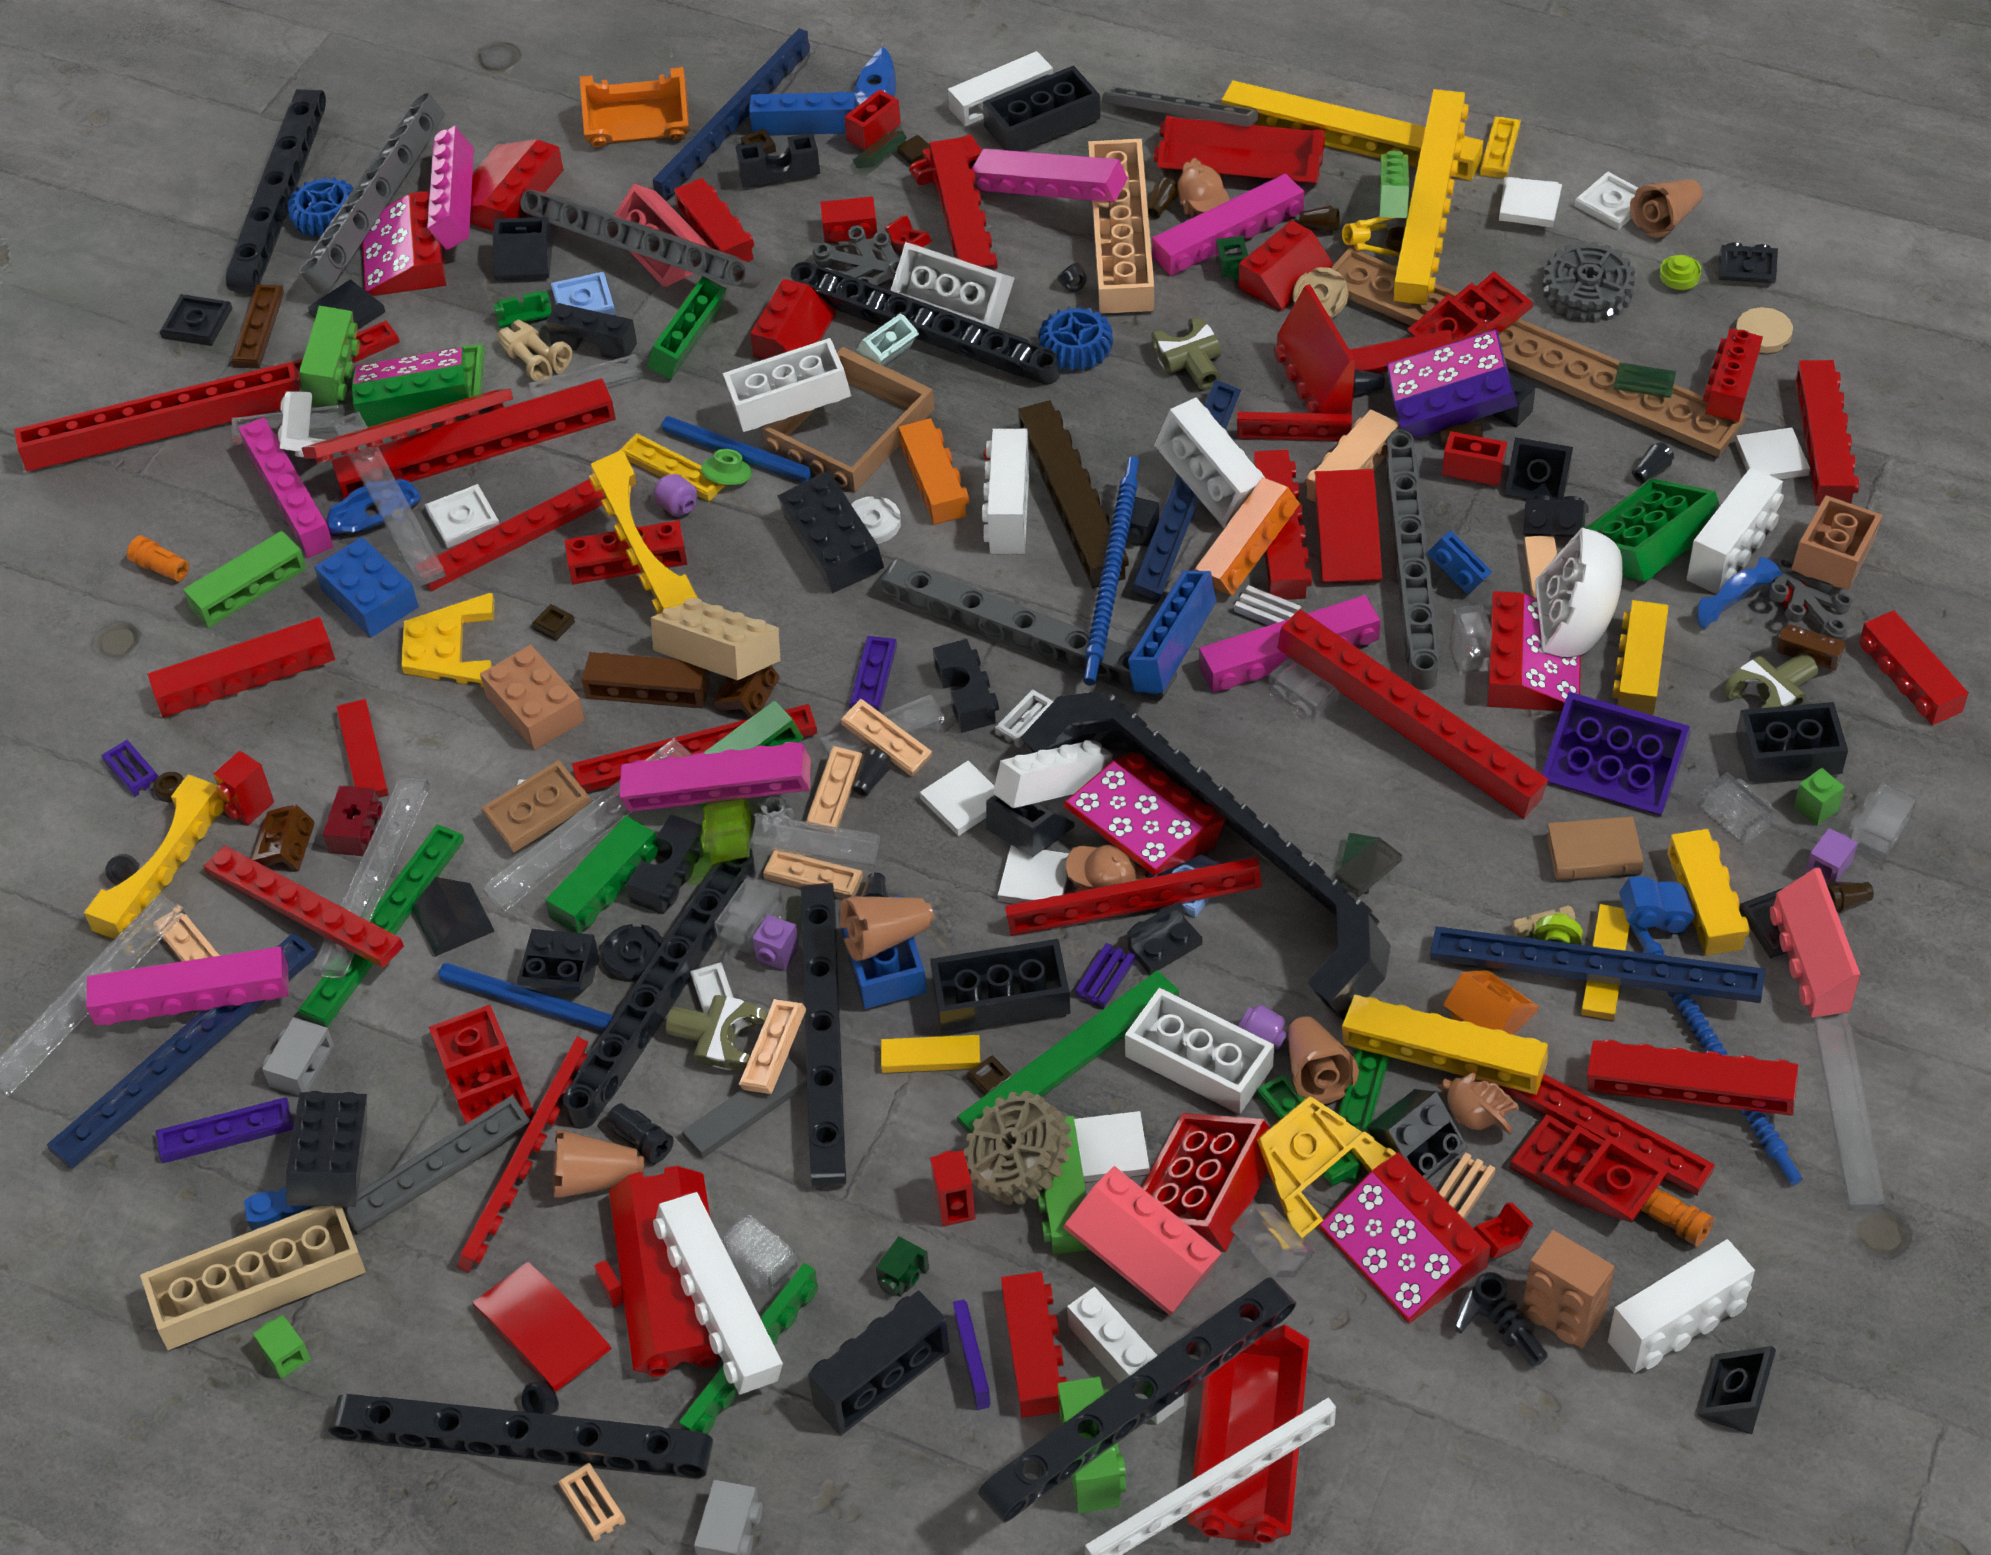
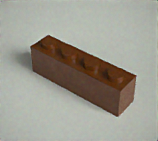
[581,652,710,709]

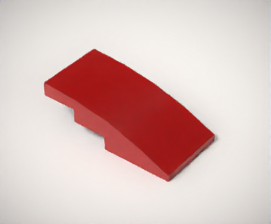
[1407,271,1533,343]
[1314,469,1382,584]
[428,1004,534,1124]
[1509,1114,1668,1223]
[472,1262,612,1392]

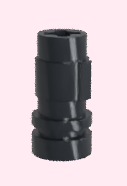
[606,1103,674,1163]

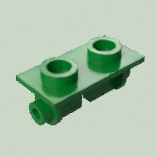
[494,290,552,328]

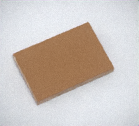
[481,760,592,853]

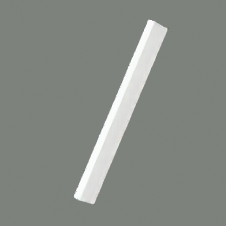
[1085,1397,1336,1555]

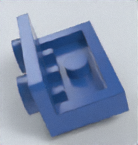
[1427,530,1492,595]

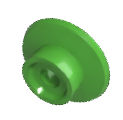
[701,449,752,485]

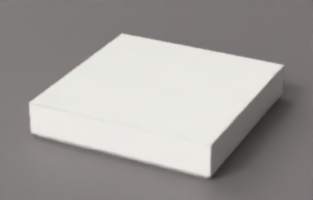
[1574,172,1638,230]
[1499,177,1562,228]
[1735,427,1810,480]
[425,484,500,548]
[920,761,995,836]
[998,845,1069,904]
[1074,1111,1150,1182]

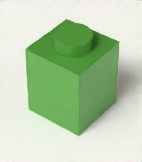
[1794,768,1845,826]
[253,1314,311,1379]

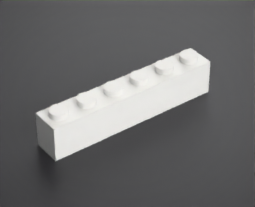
[653,1192,783,1395]

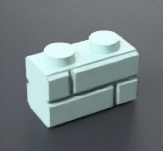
[855,313,918,366]

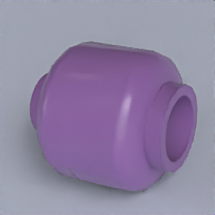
[654,474,697,517]
[1238,1005,1288,1050]

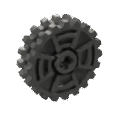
[1542,242,1635,323]

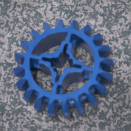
[287,176,354,238]
[1038,306,1113,372]

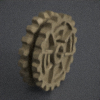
[963,1091,1072,1205]

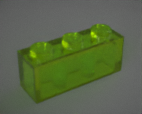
[701,798,752,863]

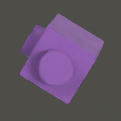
[1806,828,1858,884]
[752,914,799,971]

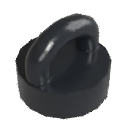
[1057,261,1087,292]
[105,854,140,885]
[521,1381,559,1414]

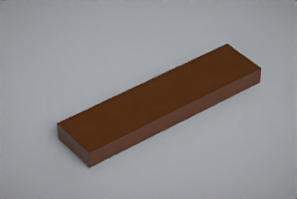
[231,284,284,369]

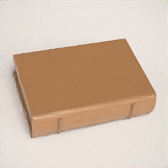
[1546,816,1643,881]

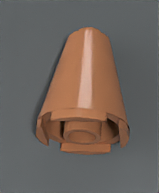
[1630,179,1703,238]
[839,896,934,961]
[1287,1016,1359,1104]
[553,1130,644,1198]

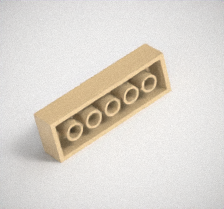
[140,1206,366,1350]

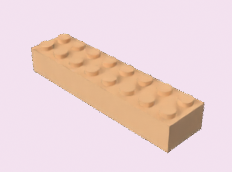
[1088,139,1154,314]

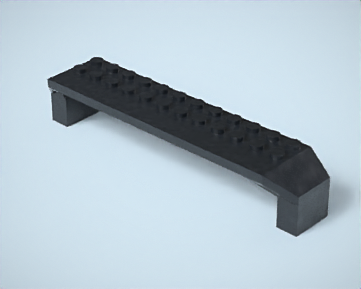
[1020,691,1391,1020]

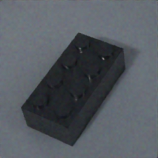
[983,65,1100,151]
[777,470,885,593]
[930,939,1071,1034]
[286,1091,367,1207]
[808,1290,950,1436]

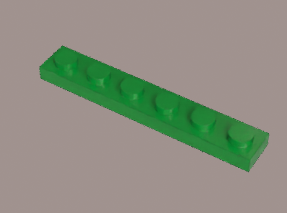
[679,1263,818,1434]

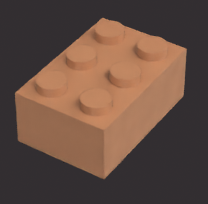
[1791,495,1883,590]
[480,644,585,751]
[1522,1230,1615,1349]

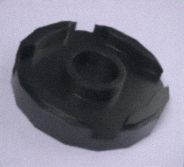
[601,924,664,982]

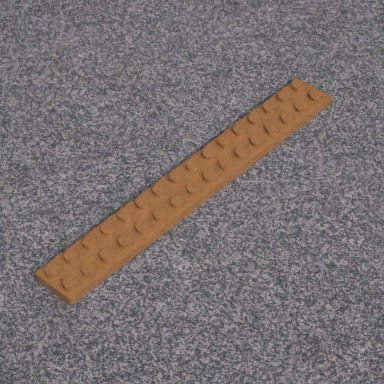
[1331,247,1747,458]

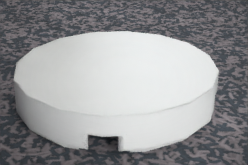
[851,496,901,544]

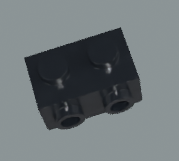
[1523,495,1589,537]

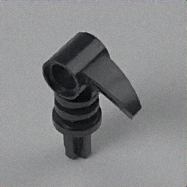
[1455,1272,1548,1366]

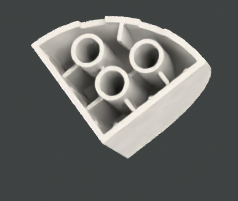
[1535,528,1622,657]

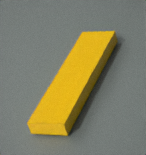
[619,433,726,502]
[1581,904,1630,1021]

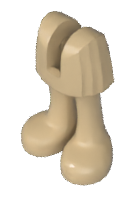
[497,319,572,382]

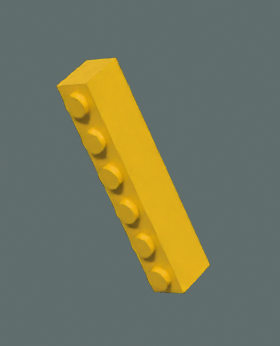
[1342,995,1548,1095]

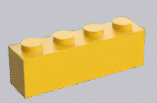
[1612,600,1669,715]
[1667,829,1749,956]

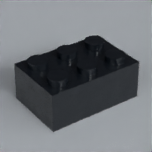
[1736,702,1848,782]

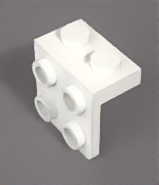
[278,392,325,457]

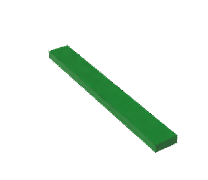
[298,824,464,1028]
[957,970,1179,1133]

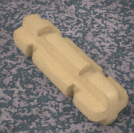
[1512,905,1576,937]

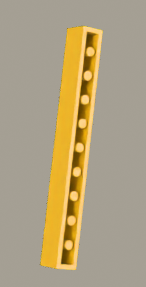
[1221,80,1483,181]
[1394,89,1469,305]

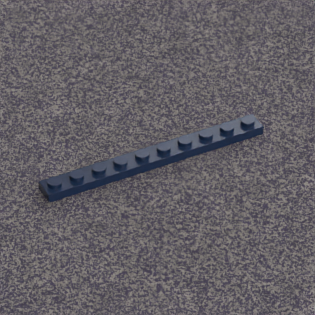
[652,28,810,201]
[1131,379,1241,602]
[1430,926,1765,1003]
[47,932,317,1169]

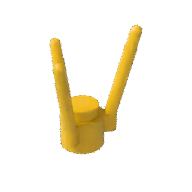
[1342,216,1399,257]

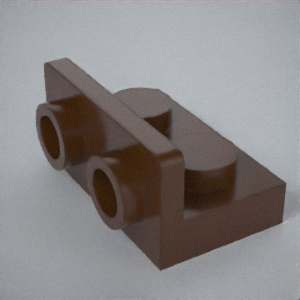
[1777,624,1846,671]
[713,665,779,719]
[252,804,314,871]

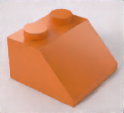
[1443,970,1540,1035]

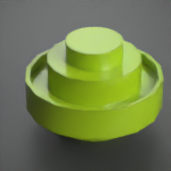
[1660,255,1701,290]
[1533,913,1583,945]

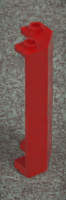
[1154,116,1326,184]
[609,1165,722,1377]
[1187,1324,1310,1543]

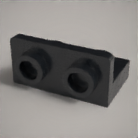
[1719,242,1778,283]
[1127,901,1202,975]

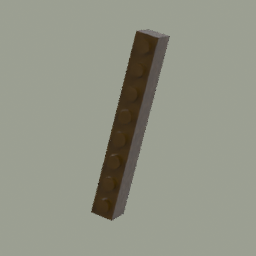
[1018,400,1129,588]

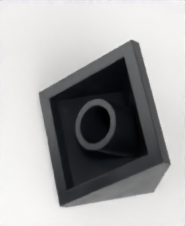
[1504,437,1573,500]
[412,877,494,957]
[1698,1346,1776,1434]

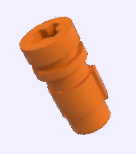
[127,535,189,582]
[1641,1188,1714,1247]

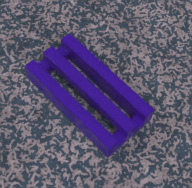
[101,739,158,797]
[1075,943,1135,1008]

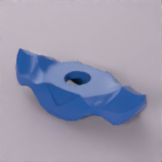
[854,47,896,107]
[327,479,421,535]
[1696,557,1783,630]

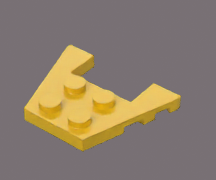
[402,593,495,687]
[1257,1096,1396,1241]

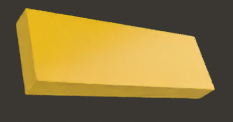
[1480,116,1521,179]
[881,1035,981,1073]

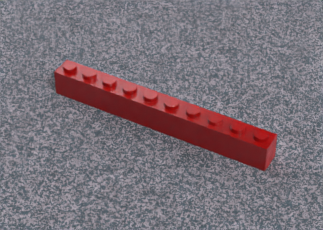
[14,362,301,472]
[331,378,616,499]
[1277,609,1548,819]

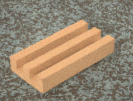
[1439,1152,1496,1219]
[558,1463,626,1541]

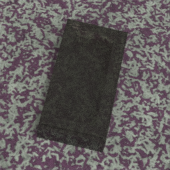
[1335,837,1402,898]

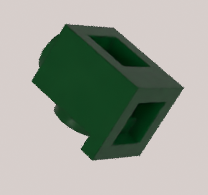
[1216,236,1248,280]
[876,1236,929,1297]

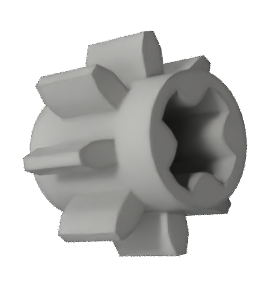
[754,796,794,835]

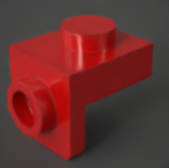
[885,215,932,253]
[1474,1202,1533,1259]

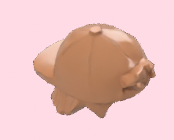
[1178,158,1230,218]
[1066,845,1147,892]
[1438,1073,1519,1135]

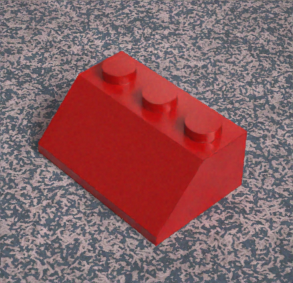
[1239,220,1333,312]
[750,279,836,360]

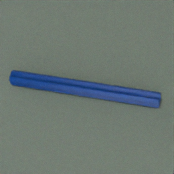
[661,416,812,483]
[438,963,614,1032]

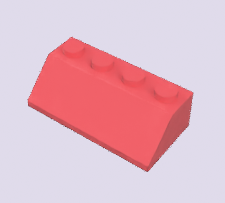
[615,184,711,287]
[1770,868,1861,1018]
[1063,1166,1222,1316]

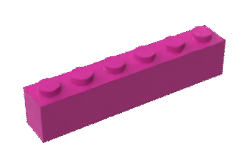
[427,126,474,250]
[973,149,1128,202]
[1152,174,1304,276]
[238,417,334,558]
[1199,595,1380,693]
[620,742,811,812]
[86,946,289,1026]

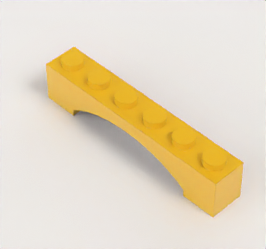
[589,449,698,614]
[84,774,224,943]

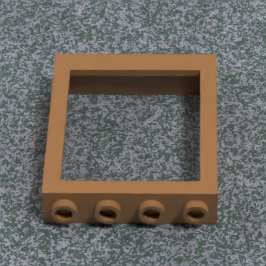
[761,347,935,493]

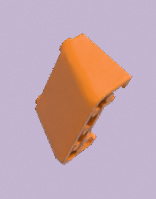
[579,67,690,147]

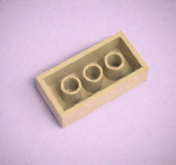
[651,598,781,680]

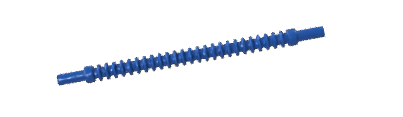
[1083,456,1139,686]
[1630,924,1803,1185]

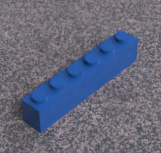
[1128,571,1216,694]

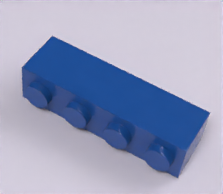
[749,92,856,136]

